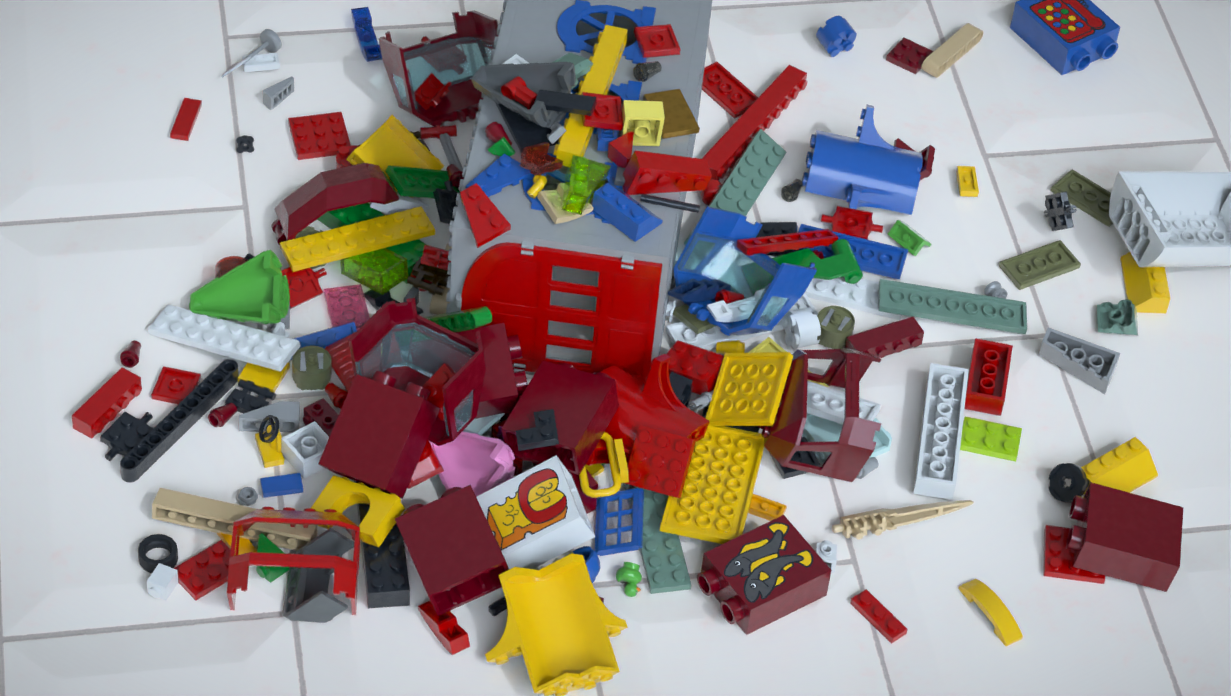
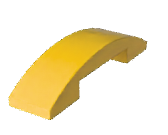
[958,579,1023,646]

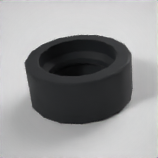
[138,534,178,573]

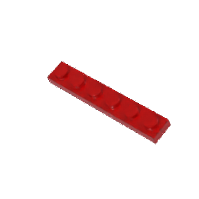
[736,229,838,256]

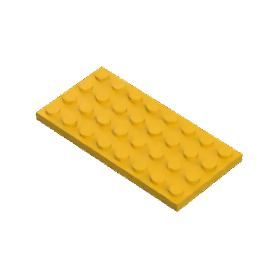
[660,425,764,544]

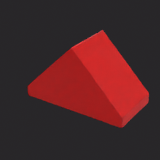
[608,131,634,168]

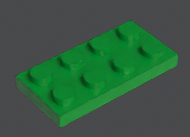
[385,165,460,199]

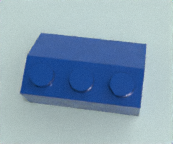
[592,183,663,242]

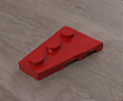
[460,183,511,248]

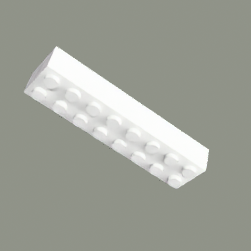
[913,363,969,500]

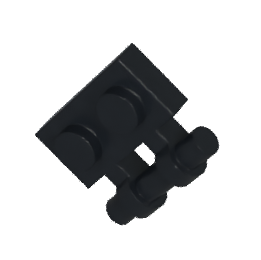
[225,379,276,414]

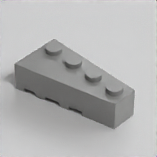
[1039,327,1120,394]

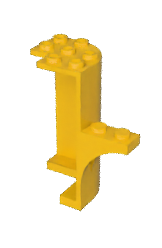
[485,553,628,696]

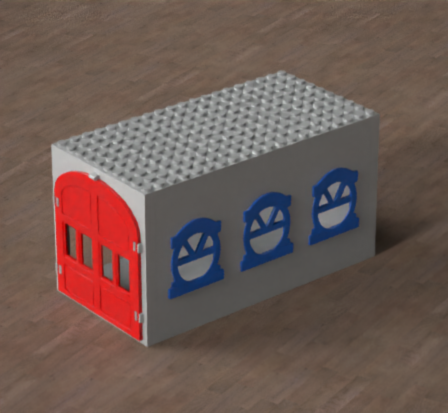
[446,0,713,382]

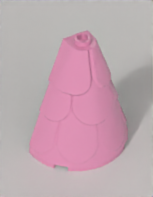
[433,431,515,497]

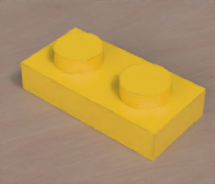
[956,166,979,197]

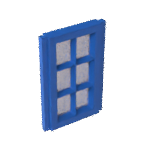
[594,488,644,556]

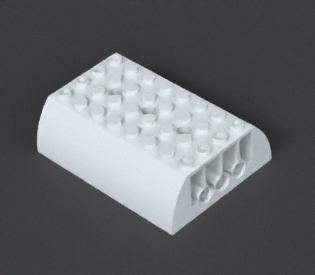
[1109,171,1231,267]

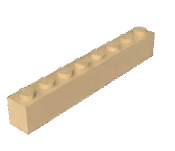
[152,488,318,551]

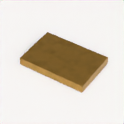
[643,89,700,139]

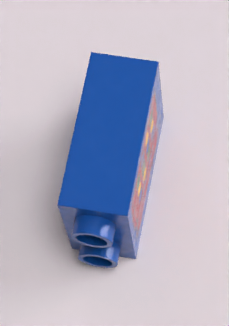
[1010,0,1120,75]

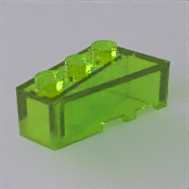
[562,155,611,215]

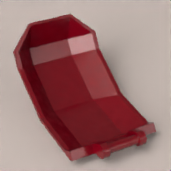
[271,163,399,245]

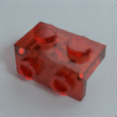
[520,142,563,175]

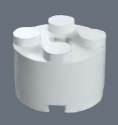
[781,307,821,349]

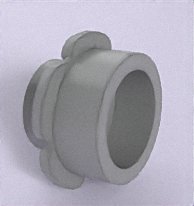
[238,487,258,506]

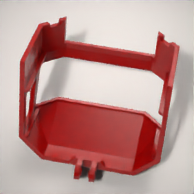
[227,507,360,615]

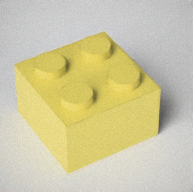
[619,100,665,146]

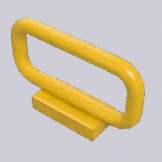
[579,432,629,498]

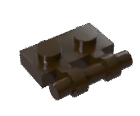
[407,257,451,296]

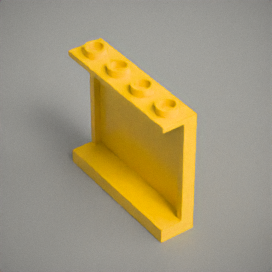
[347,115,444,198]

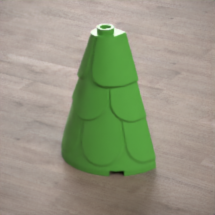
[189,250,290,324]

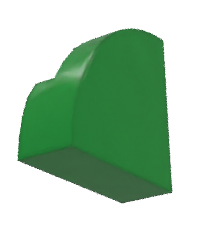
[487,137,516,157]

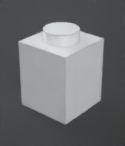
[147,563,178,601]

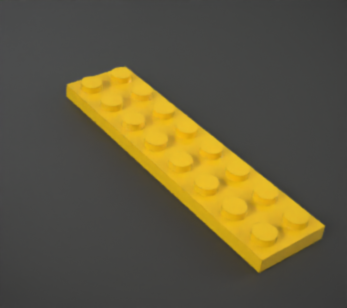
[280,206,435,272]

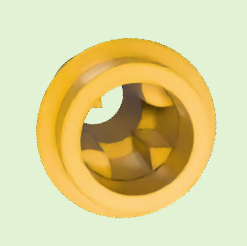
[716,340,745,355]

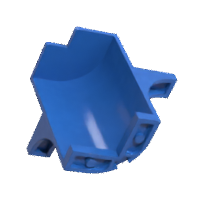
[802,104,923,215]

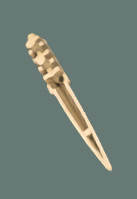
[832,500,974,540]

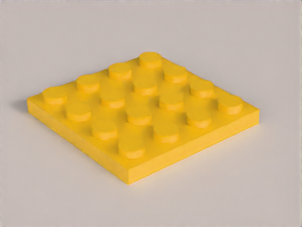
[706,352,793,426]

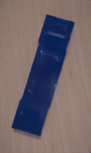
[351,7,383,62]

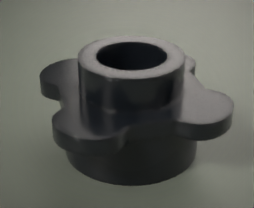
[236,135,254,153]

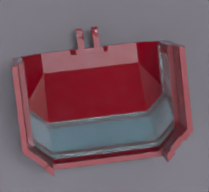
[379,10,499,127]
[348,298,486,446]

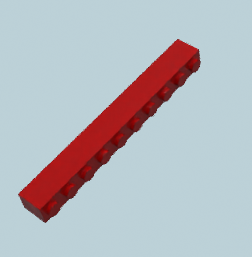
[702,65,808,181]

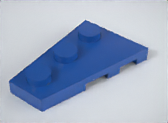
[465,154,535,197]

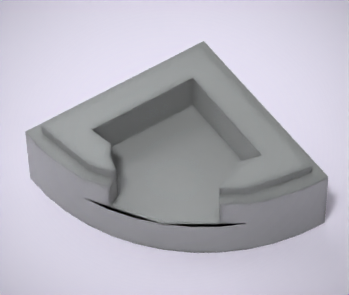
[547,122,567,144]

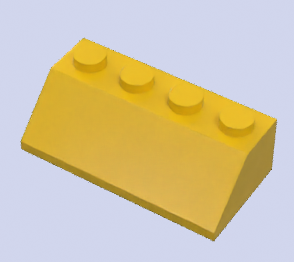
[1120,252,1171,314]
[1081,437,1158,495]

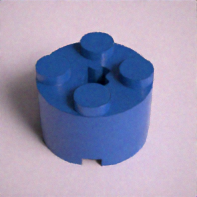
[816,16,857,57]

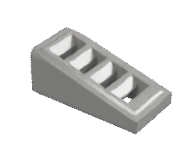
[263,76,294,110]

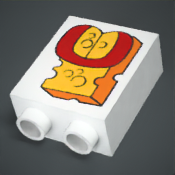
[477,455,595,569]

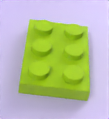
[960,416,1022,462]

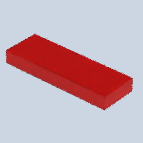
[170,98,202,141]

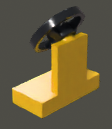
[255,415,284,468]

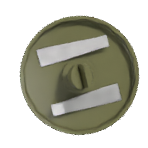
[817,306,855,349]
[292,346,332,390]

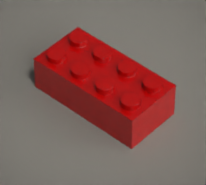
[964,338,1013,416]

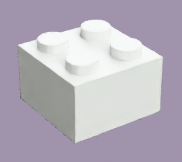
[281,421,329,479]

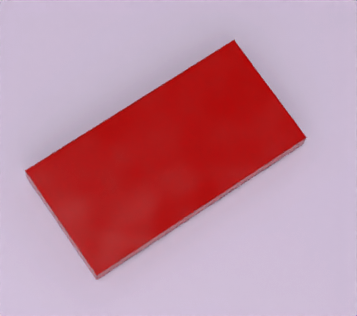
[702,62,758,119]

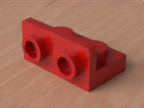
[412,73,452,110]

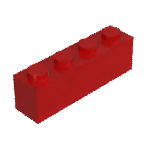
[72,367,142,439]

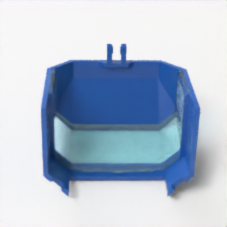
[673,207,817,336]

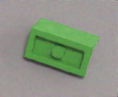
[888,220,932,256]

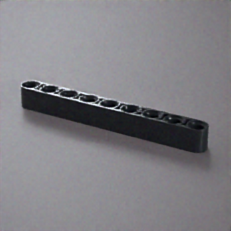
[120,359,239,483]

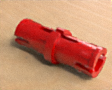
[420,125,457,139]

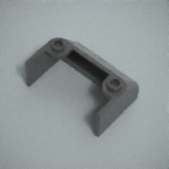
[283,528,354,623]

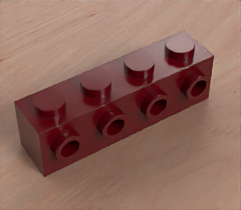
[845,317,924,358]
[302,398,339,437]

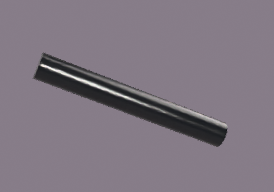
[640,194,700,213]

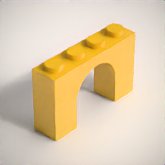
[311,475,405,547]

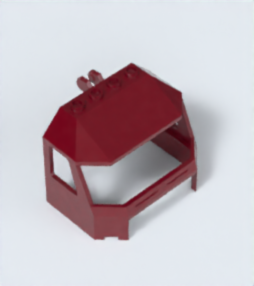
[758,349,882,482]

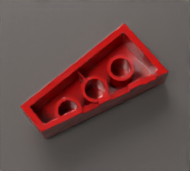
[623,150,712,195]

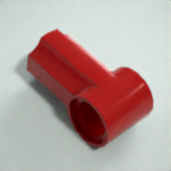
[501,76,538,109]

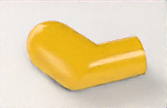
[527,174,547,199]

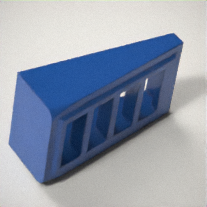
[596,128,618,151]

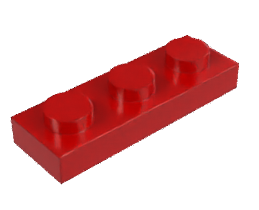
[850,589,908,644]

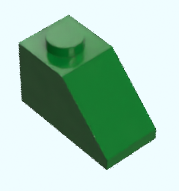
[256,533,289,583]

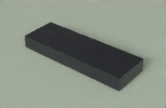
[534,90,597,116]

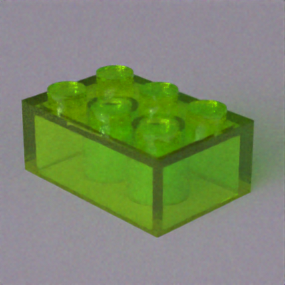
[340,248,408,295]

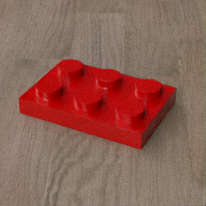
[173,540,231,601]

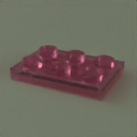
[324,284,370,331]

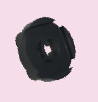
[1048,463,1089,503]

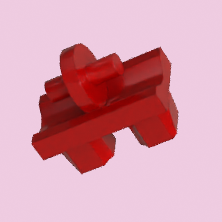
[420,244,451,270]

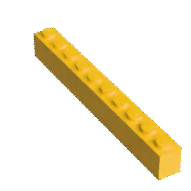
[554,25,628,169]

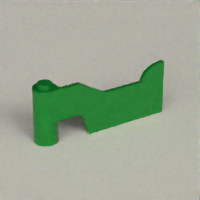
[742,239,863,296]

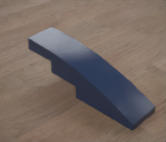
[668,278,731,302]

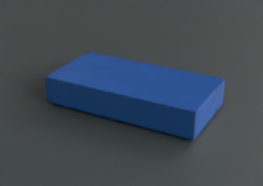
[260,473,303,498]

